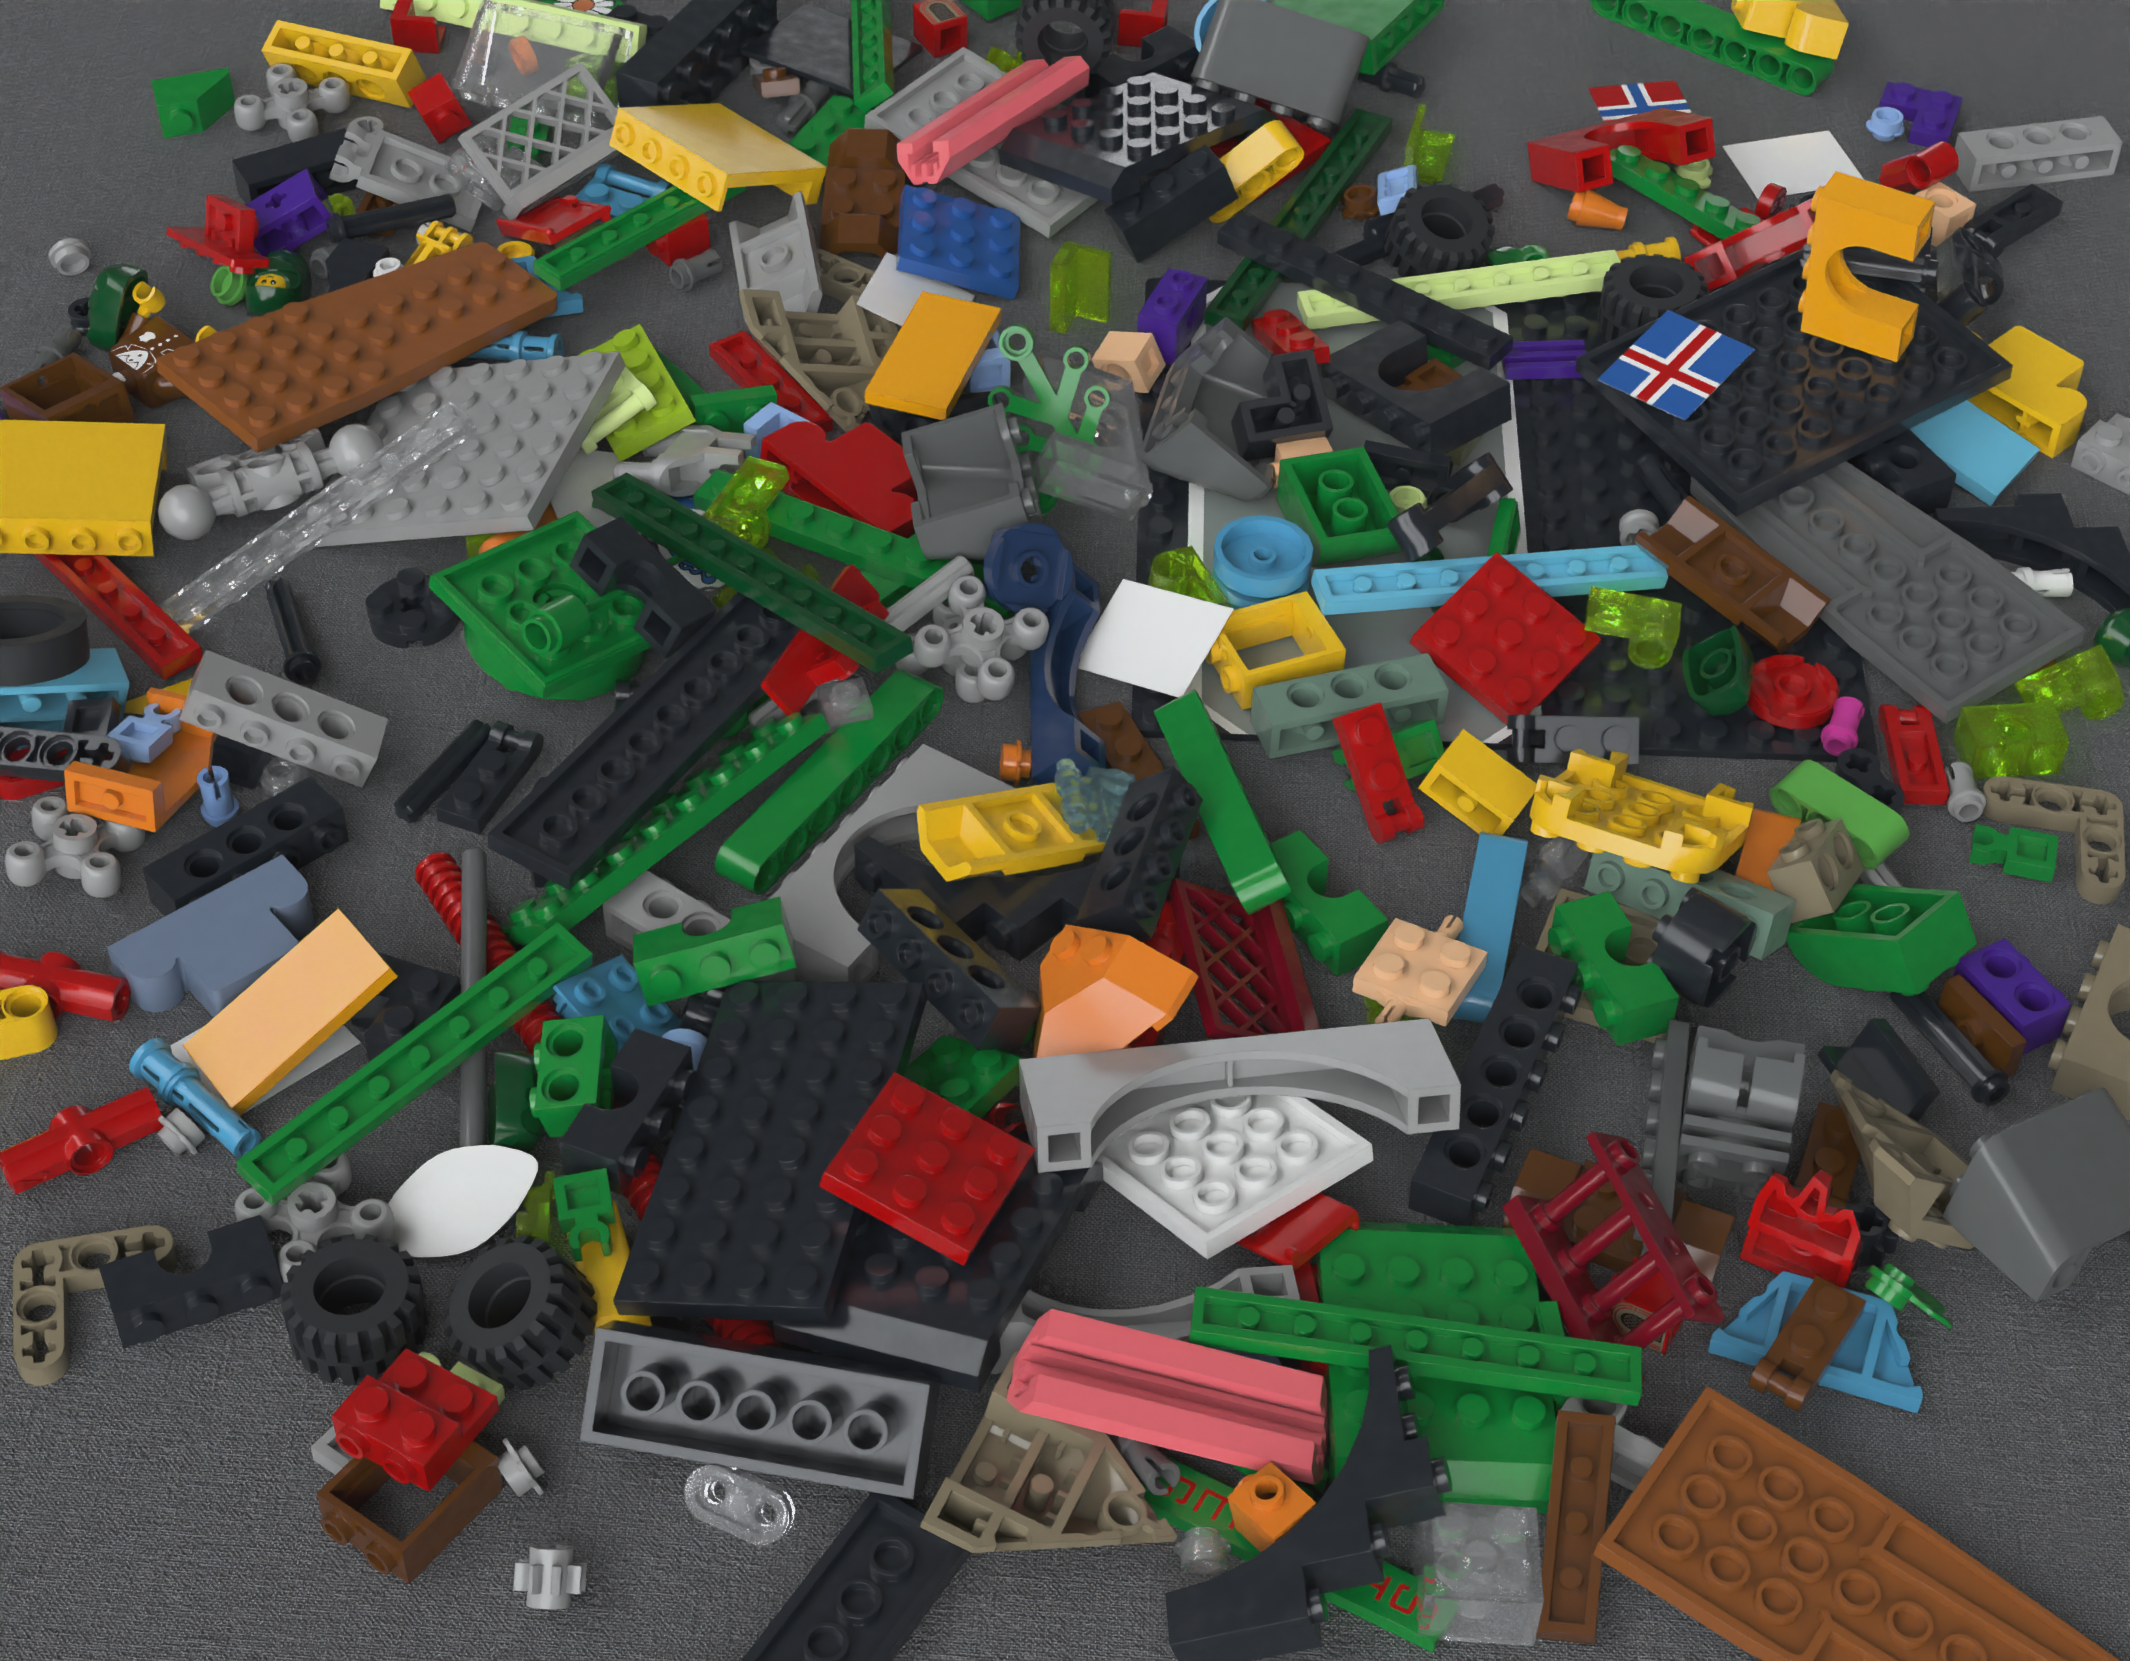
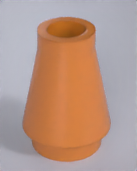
[1566,190,1628,231]

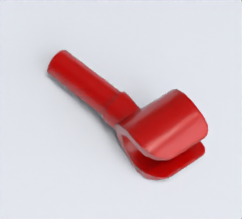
[983,1102,1026,1136]

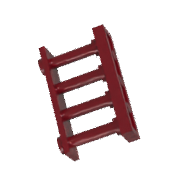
[1502,1131,1726,1383]

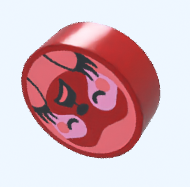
[1755,183,1787,220]

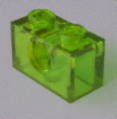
[1953,701,2070,779]

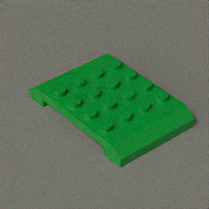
[1312,1222,1556,1514]

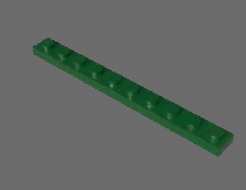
[1204,109,1393,332]
[591,472,913,674]

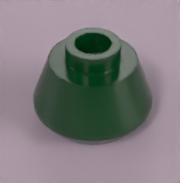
[2093,608,2130,667]

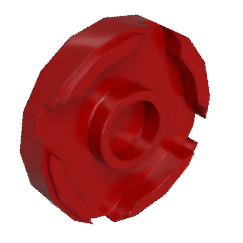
[1747,654,1840,729]

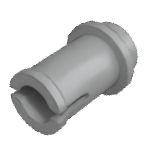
[1944,762,1986,822]

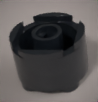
[1646,887,1757,1008]

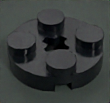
[365,568,459,648]

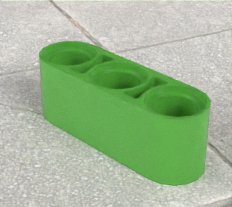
[1769,760,1910,870]

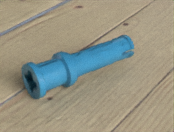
[467,330,564,362]
[129,1038,261,1159]

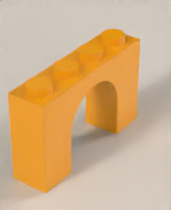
[1798,171,1935,362]

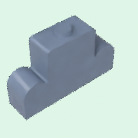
[107,855,315,1017]

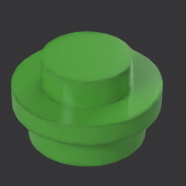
[210,265,248,306]

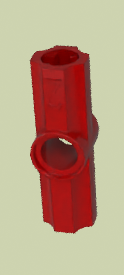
[0,952,131,1022]
[0,1087,163,1195]

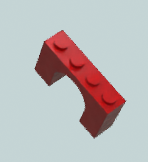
[1527,108,1716,193]

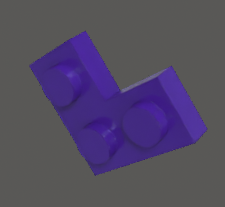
[1879,81,1963,147]

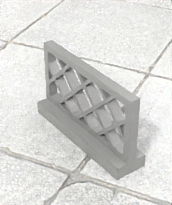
[457,62,622,220]

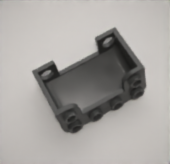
[1191,0,1370,133]
[901,402,1044,561]
[1942,1088,2130,1303]

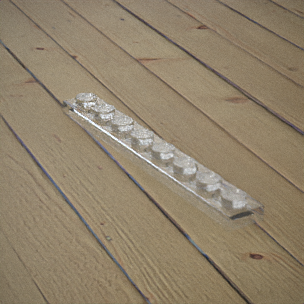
[158,401,477,634]

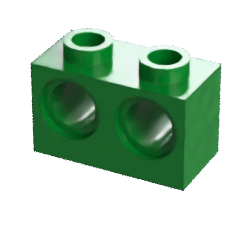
[529,1015,619,1138]

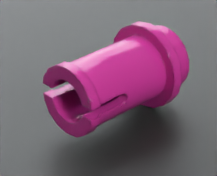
[1820,696,1865,756]

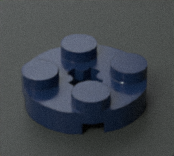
[983,522,1073,614]

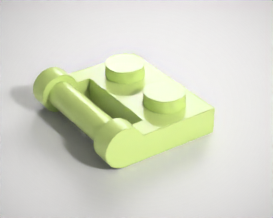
[580,367,658,455]

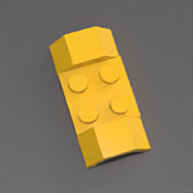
[916,779,1109,882]

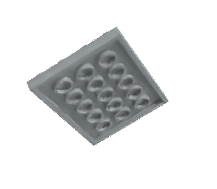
[864,47,1099,238]

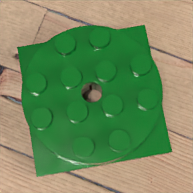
[429,511,652,701]

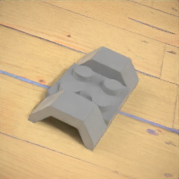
[728,191,823,326]

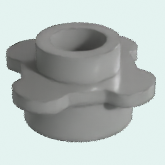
[497,1437,545,1497]

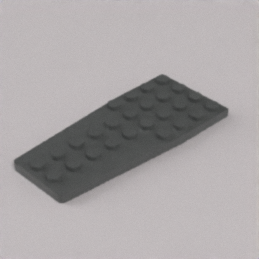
[1690,461,2085,724]

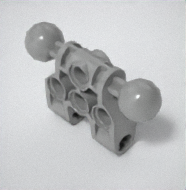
[158,424,385,540]

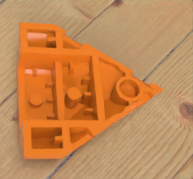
[1024,924,1199,1132]

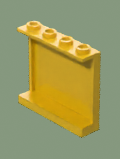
[609,103,827,212]
[0,420,169,557]

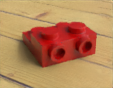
[332,1348,499,1492]

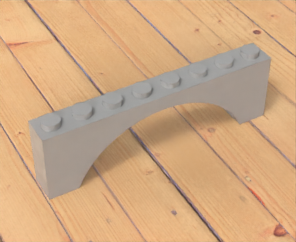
[1019,1018,1461,1173]

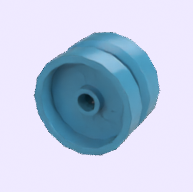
[1210,515,1313,610]

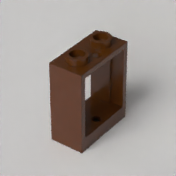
[0,353,136,423]
[317,1441,503,1584]

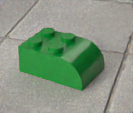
[1276,446,1402,567]
[1786,884,1977,996]

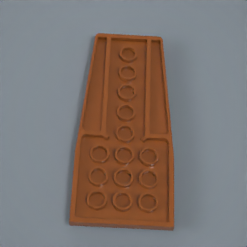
[156,242,557,453]
[1593,1386,2120,1661]

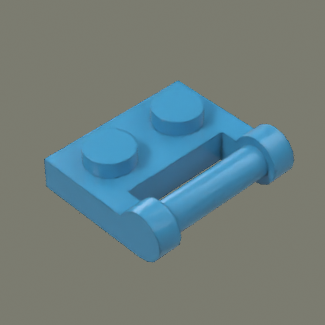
[576,162,674,223]

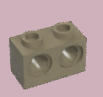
[1767,818,1864,923]

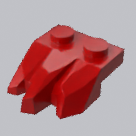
[1739,1169,1862,1289]

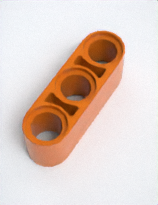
[1735,808,1802,892]

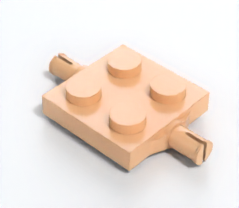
[1352,915,1488,1027]

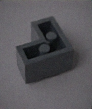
[1231,349,1333,461]
[351,952,461,1062]

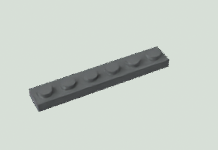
[1632,1019,1690,1257]

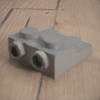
[2071,413,2130,495]

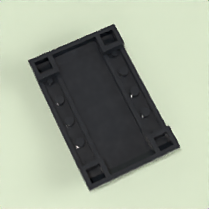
[999,72,1279,204]
[773,1154,1103,1393]

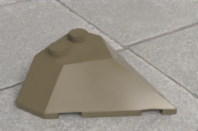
[738,289,898,433]
[1830,1069,1974,1250]
[920,1350,1177,1553]

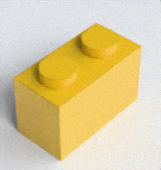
[1418,729,1537,835]

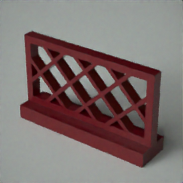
[1169,878,1320,1040]

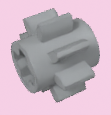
[513,1544,587,1609]

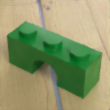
[1271,830,1388,977]
[1548,891,1679,1046]
[633,896,796,1007]

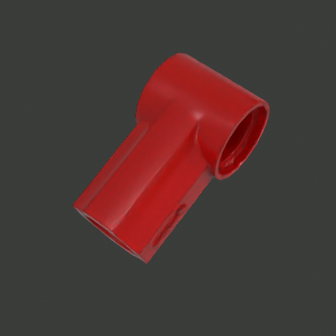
[1879,141,1959,192]

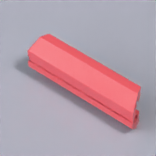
[897,56,1090,185]
[1006,1309,1328,1485]

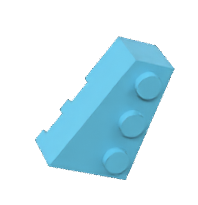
[0,648,129,749]

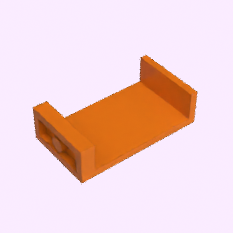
[64,687,213,833]

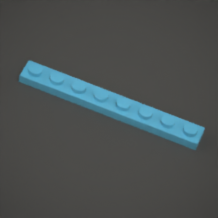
[1311,545,1669,615]

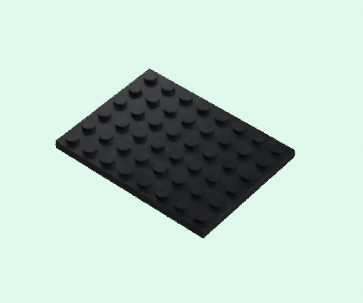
[1576,246,2013,516]

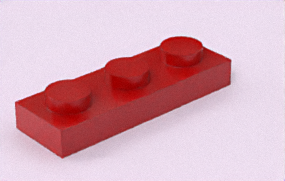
[1251,309,1330,365]

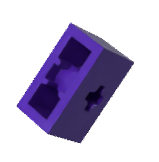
[246,168,334,256]
[1137,268,1208,364]

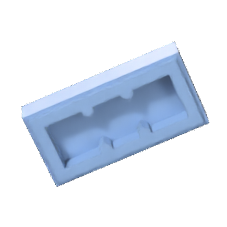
[1377,164,1420,216]

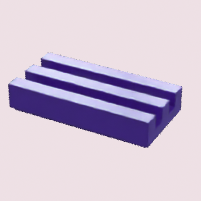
[1501,340,1587,380]

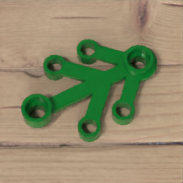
[988,324,1111,478]

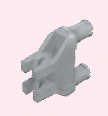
[613,425,759,497]

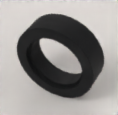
[0,595,90,686]

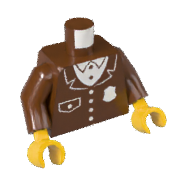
[109,281,217,408]

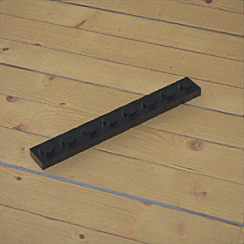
[1217,211,1514,371]

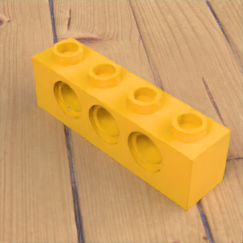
[261,20,426,108]

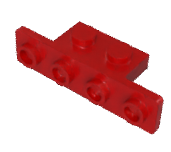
[166,194,269,274]
[761,565,890,716]

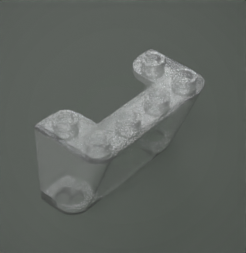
[451,0,634,129]

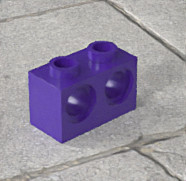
[1953,938,2071,1055]

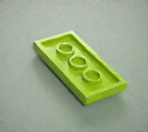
[578,324,696,461]

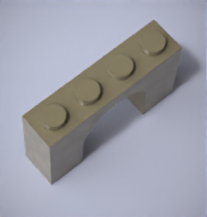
[2048,924,2130,1120]

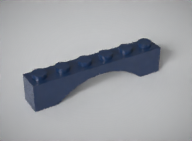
[1029,562,1107,793]

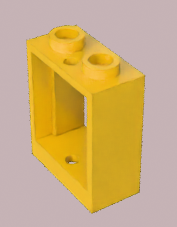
[1205,591,1346,710]

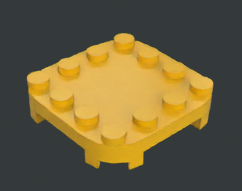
[1529,749,1754,884]

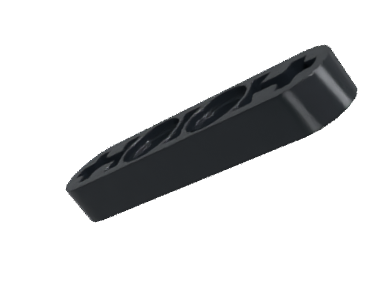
[0,726,131,782]

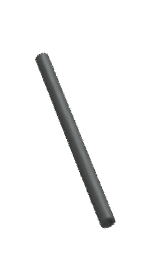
[460,848,487,1147]

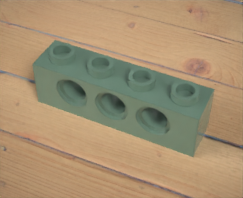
[1250,653,1449,759]
[1584,851,1797,960]

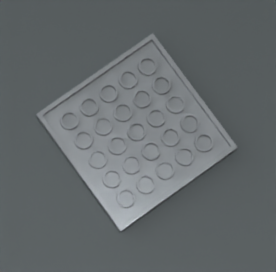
[296,352,626,548]

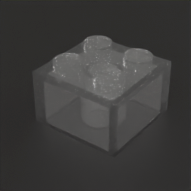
[1412,1502,1544,1646]

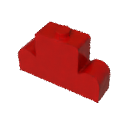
[758,421,918,539]

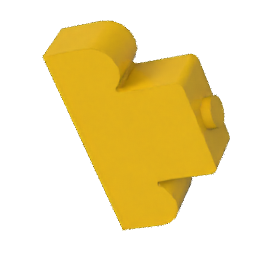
[1731,0,1849,60]
[1968,326,2087,459]

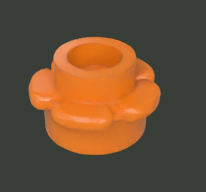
[999,740,1031,786]

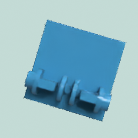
[553,954,679,1053]

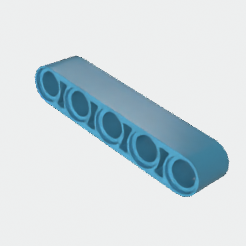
[1452,832,1529,1024]

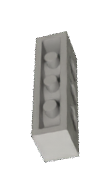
[1955,116,2123,192]
[179,650,388,788]
[602,871,795,994]

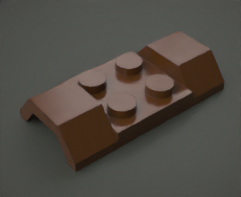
[819,128,907,259]
[1634,495,1831,655]
[1502,1148,1737,1283]

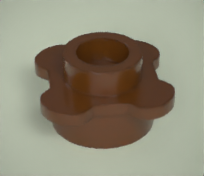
[1341,184,1380,220]

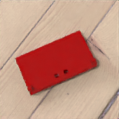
[496,195,611,245]
[1236,1193,1360,1271]

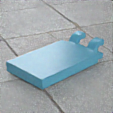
[1910,400,2040,507]

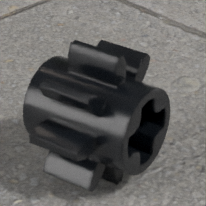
[678,989,725,1039]
[1845,1202,1899,1268]

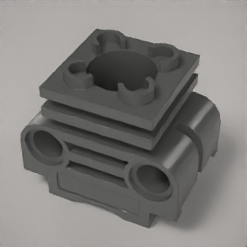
[1676,1025,1806,1199]

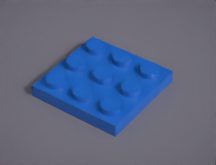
[896,185,1020,300]

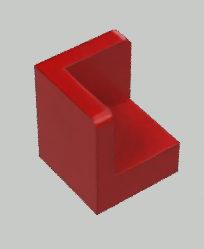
[390,0,446,54]
[1118,0,1169,47]

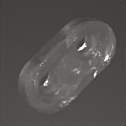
[684,1464,796,1546]

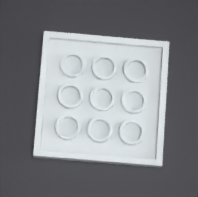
[1096,1095,1373,1260]

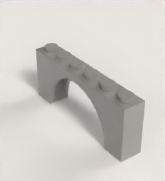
[769,744,1016,982]

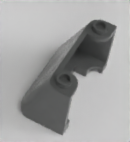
[1138,317,1274,501]

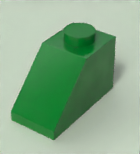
[151,68,235,139]

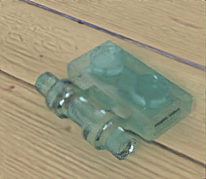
[1054,759,1136,843]

